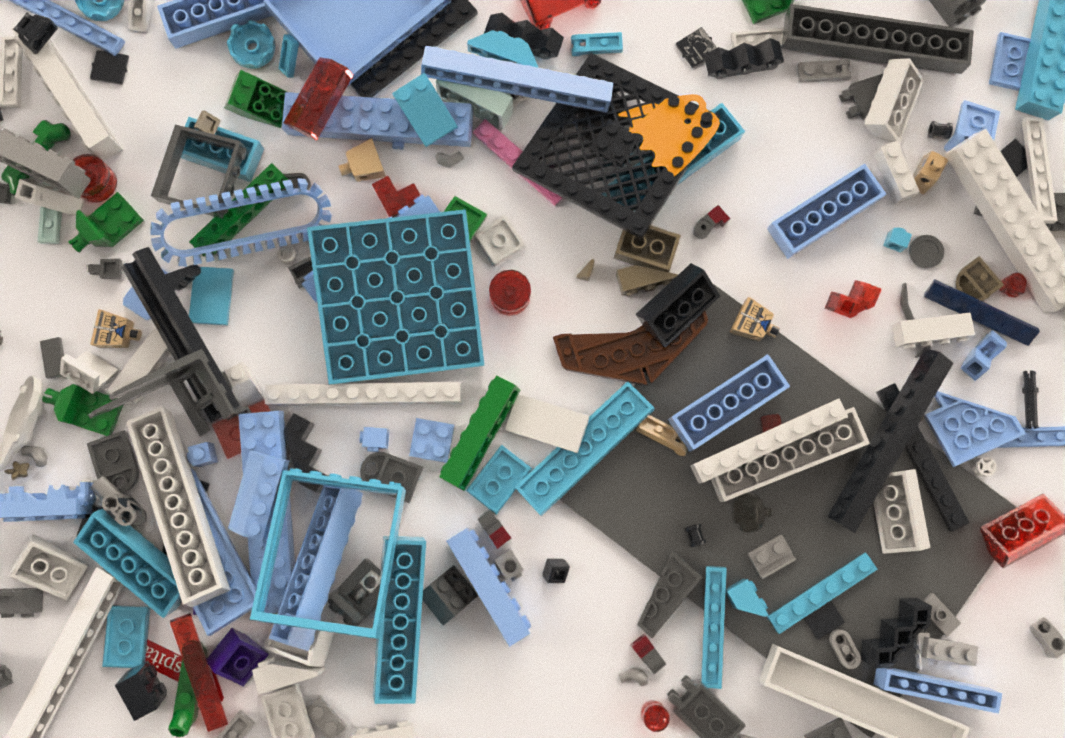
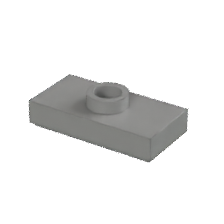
[923,593,961,637]

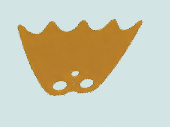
[618,94,720,177]

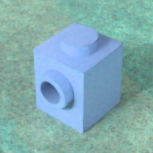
[359,427,390,452]
[187,442,218,467]

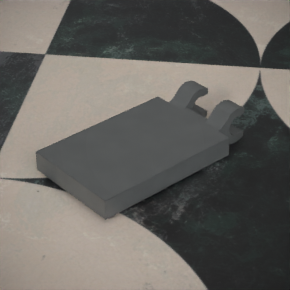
[839,73,884,120]
[667,675,746,738]

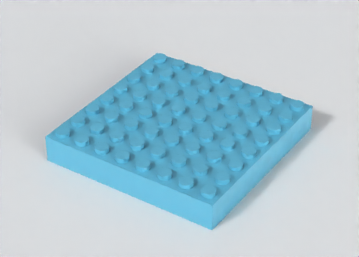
[307,209,485,385]

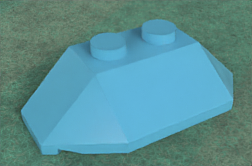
[467,30,538,68]

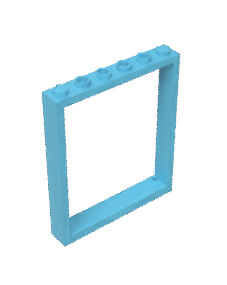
[250,468,406,639]

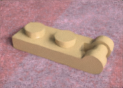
[636,415,688,456]

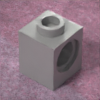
[495,549,524,582]

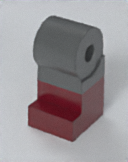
[693,205,731,239]
[477,510,512,549]
[630,633,667,674]

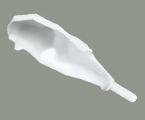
[0,376,47,471]

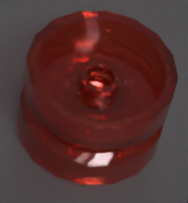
[73,154,117,203]
[489,269,531,316]

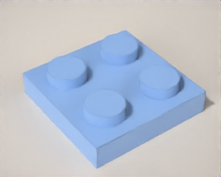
[409,418,455,463]

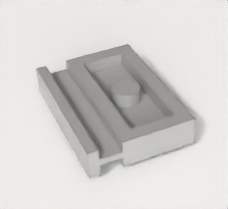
[746,534,796,579]

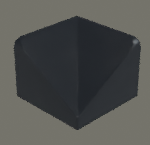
[542,559,570,583]

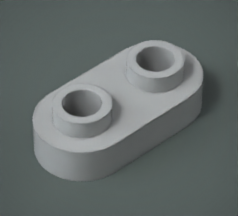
[829,629,861,669]

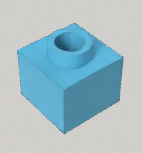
[883,227,912,253]

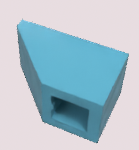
[726,578,768,617]

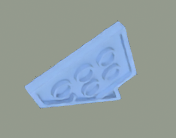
[924,391,1026,467]

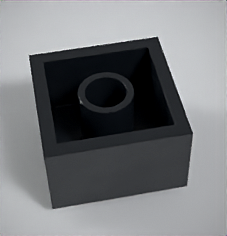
[114,661,167,721]

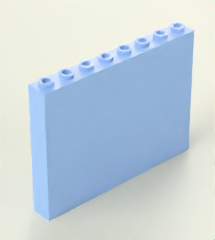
[263,0,451,92]

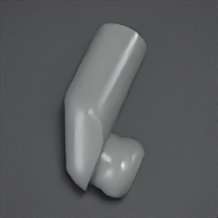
[435,151,464,168]
[21,446,48,467]
[618,668,648,686]

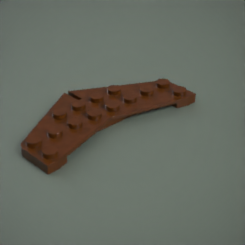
[553,311,708,386]

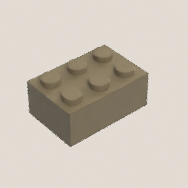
[613,225,681,272]

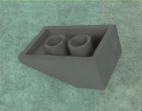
[0,588,43,618]

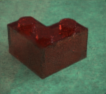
[372,176,420,217]

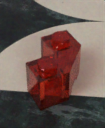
[824,280,882,318]

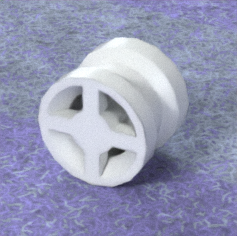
[971,457,997,477]

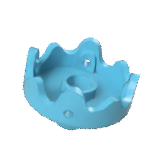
[75,0,124,21]
[227,20,276,69]

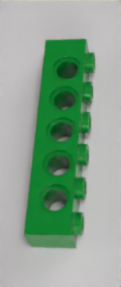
[189,163,288,257]

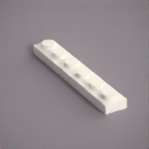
[1022,117,1058,224]

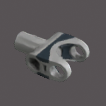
[90,476,147,526]

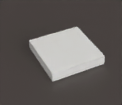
[474,215,526,267]

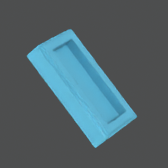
[278,34,299,78]

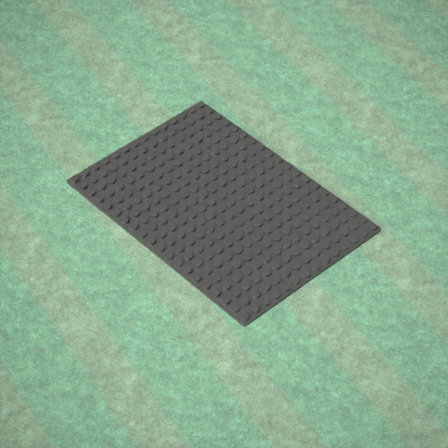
[560,284,1025,737]

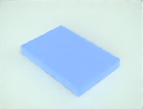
[989,32,1031,91]

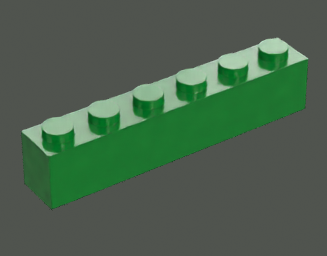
[439,375,521,491]

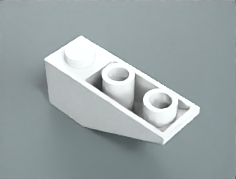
[15,179,85,216]

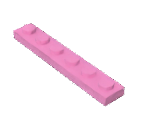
[473,119,563,206]

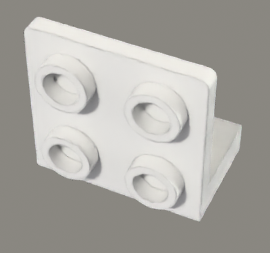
[60,351,118,394]

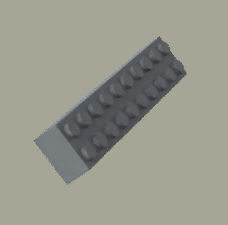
[782,4,974,74]

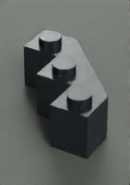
[484,12,564,59]
[704,38,784,79]
[284,413,329,493]
[861,598,932,669]

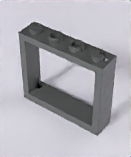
[151,124,246,219]

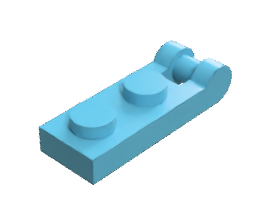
[571,32,623,56]

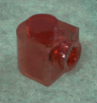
[999,273,1027,298]

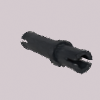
[1022,370,1039,429]

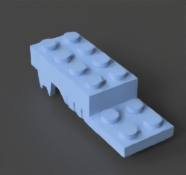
[0,482,96,522]

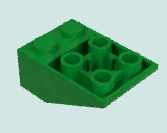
[224,70,287,128]

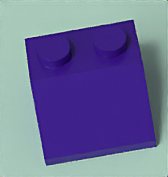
[206,628,269,687]

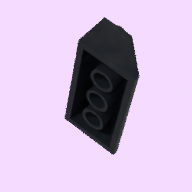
[635,263,720,348]

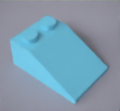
[392,72,458,147]

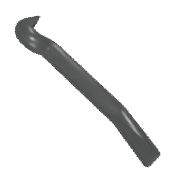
[900,282,931,358]

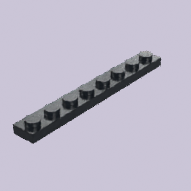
[876,383,970,532]

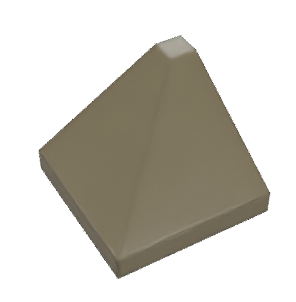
[576,259,595,282]

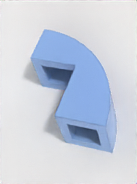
[960,330,1007,381]

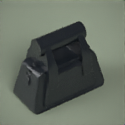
[13,12,58,54]

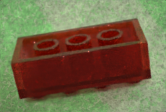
[283,57,353,141]
[980,493,1065,569]

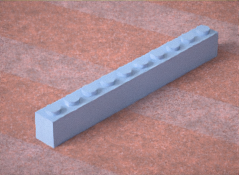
[421,46,613,113]

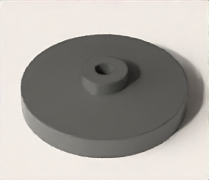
[909,235,944,269]

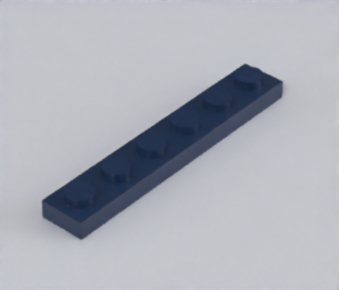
[924,279,1040,346]

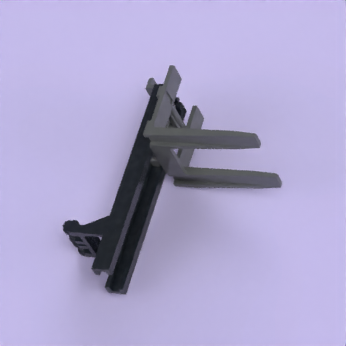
[88,247,252,437]

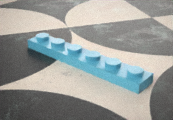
[767,552,878,634]
[701,566,727,689]

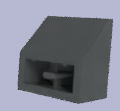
[422,565,478,625]

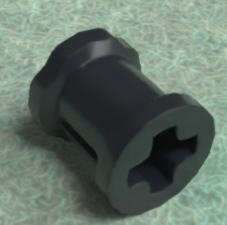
[928,121,953,139]
[684,523,707,548]

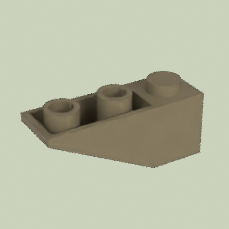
[616,265,678,297]

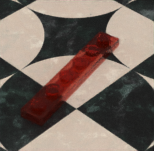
[170,613,228,732]

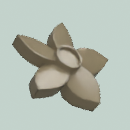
[4,461,30,481]

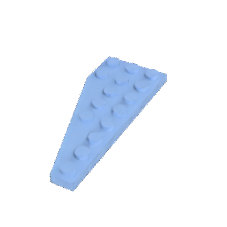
[191,468,257,636]

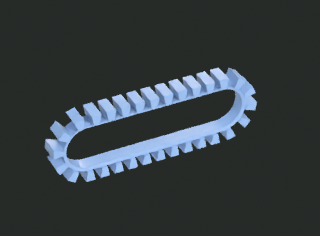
[150,178,332,267]

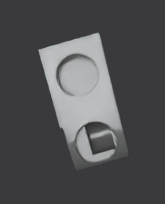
[1029,617,1065,658]

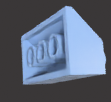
[228,450,289,541]

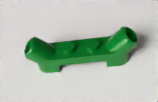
[1,120,71,196]
[168,639,208,737]

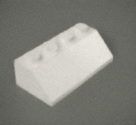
[864,58,924,144]
[873,469,930,554]

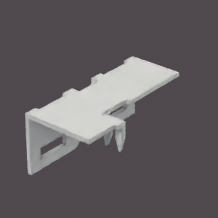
[914,633,930,670]

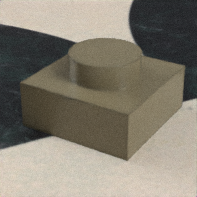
[194,110,221,134]

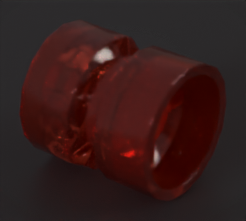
[640,700,670,732]

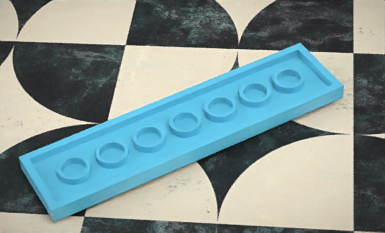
[515,381,655,516]

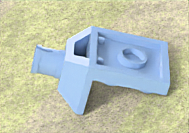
[944,100,1000,152]

